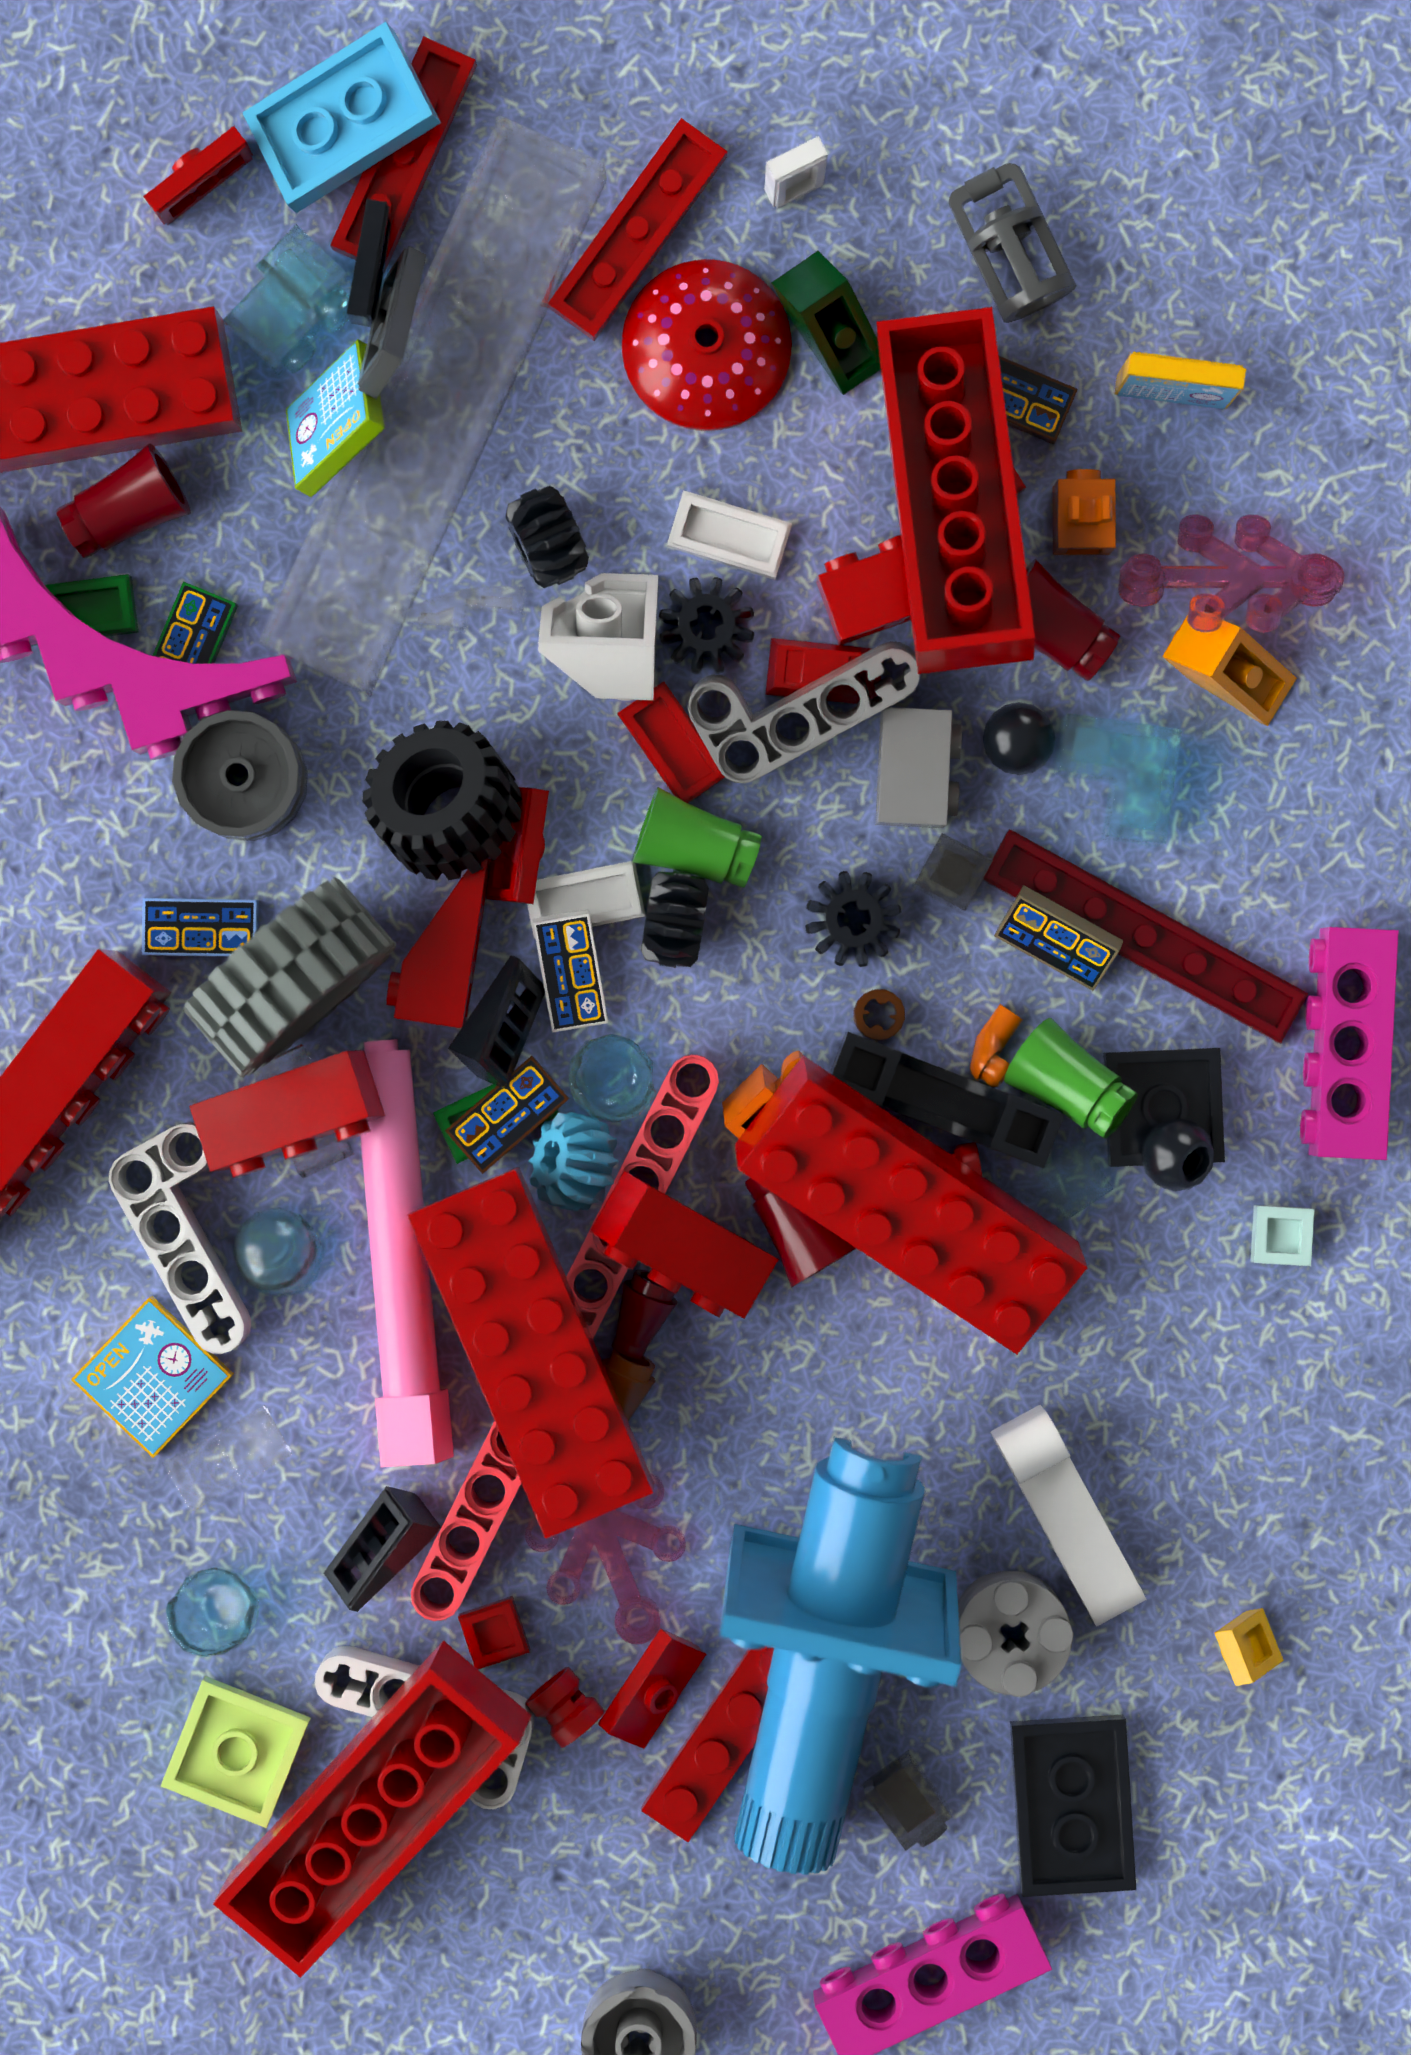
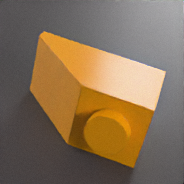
[1162,608,1297,727]

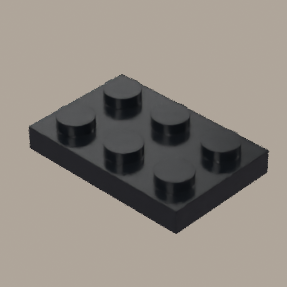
[1010,1714,1136,1897]

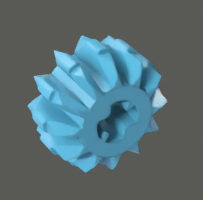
[528,1112,619,1211]

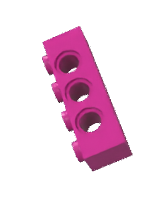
[1300,927,1399,1160]
[813,1894,1052,2055]

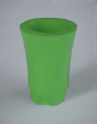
[632,787,762,888]
[1004,1018,1138,1139]

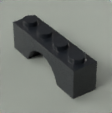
[830,1032,1064,1169]

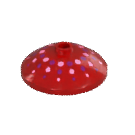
[622,259,792,431]

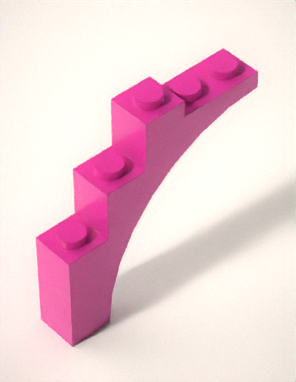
[0,507,297,760]

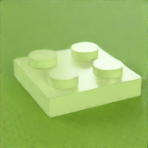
[160,1676,311,1828]

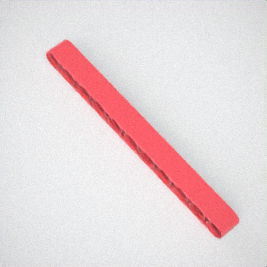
[411,1054,719,1621]

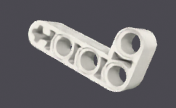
[109,1122,251,1354]
[990,1405,1147,1627]
[315,1646,534,1809]

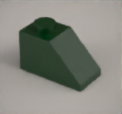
[771,251,881,395]

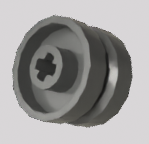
[172,710,308,841]

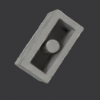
[875,707,962,828]

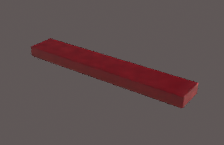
[981,829,1308,1044]

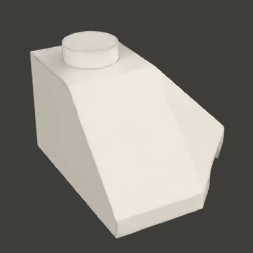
[538,573,659,701]

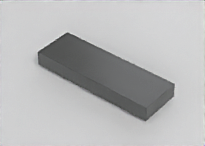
[357,246,426,399]

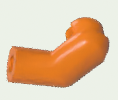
[970,1004,1023,1087]

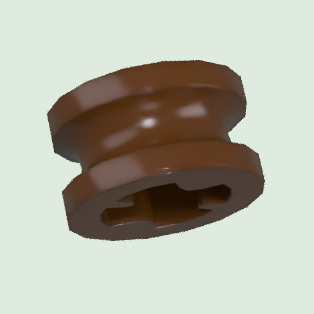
[853,989,905,1040]

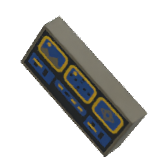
[994,885,1123,991]

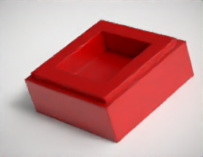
[458,1596,531,1670]

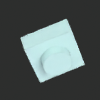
[1251,1205,1314,1266]

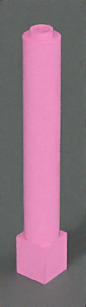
[360,1039,454,1467]

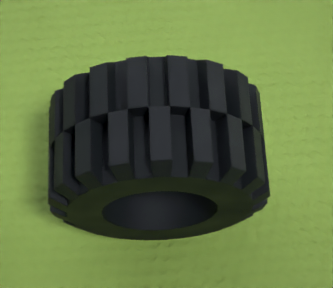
[363,721,522,880]

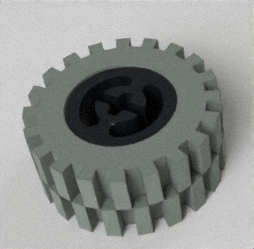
[183,878,396,1077]

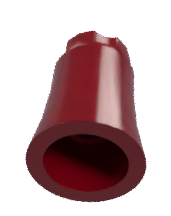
[56,443,191,558]
[1026,559,1120,681]
[745,1178,857,1288]

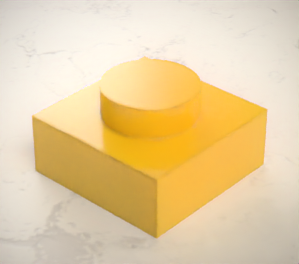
[1214,1608,1284,1686]

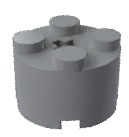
[958,1571,1073,1697]
[581,1969,697,2055]

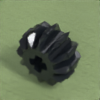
[505,485,589,588]
[659,577,754,674]
[641,870,709,968]
[805,871,901,967]

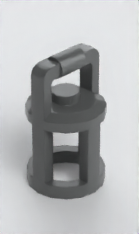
[949,163,1076,323]

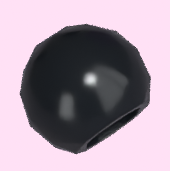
[983,702,1056,775]
[1142,1118,1214,1191]

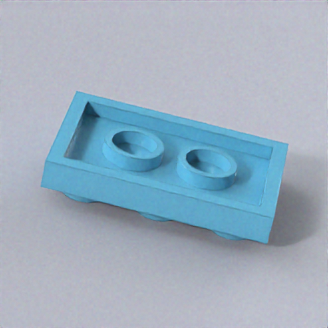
[242,22,441,213]

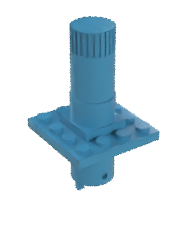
[720,1437,961,1875]

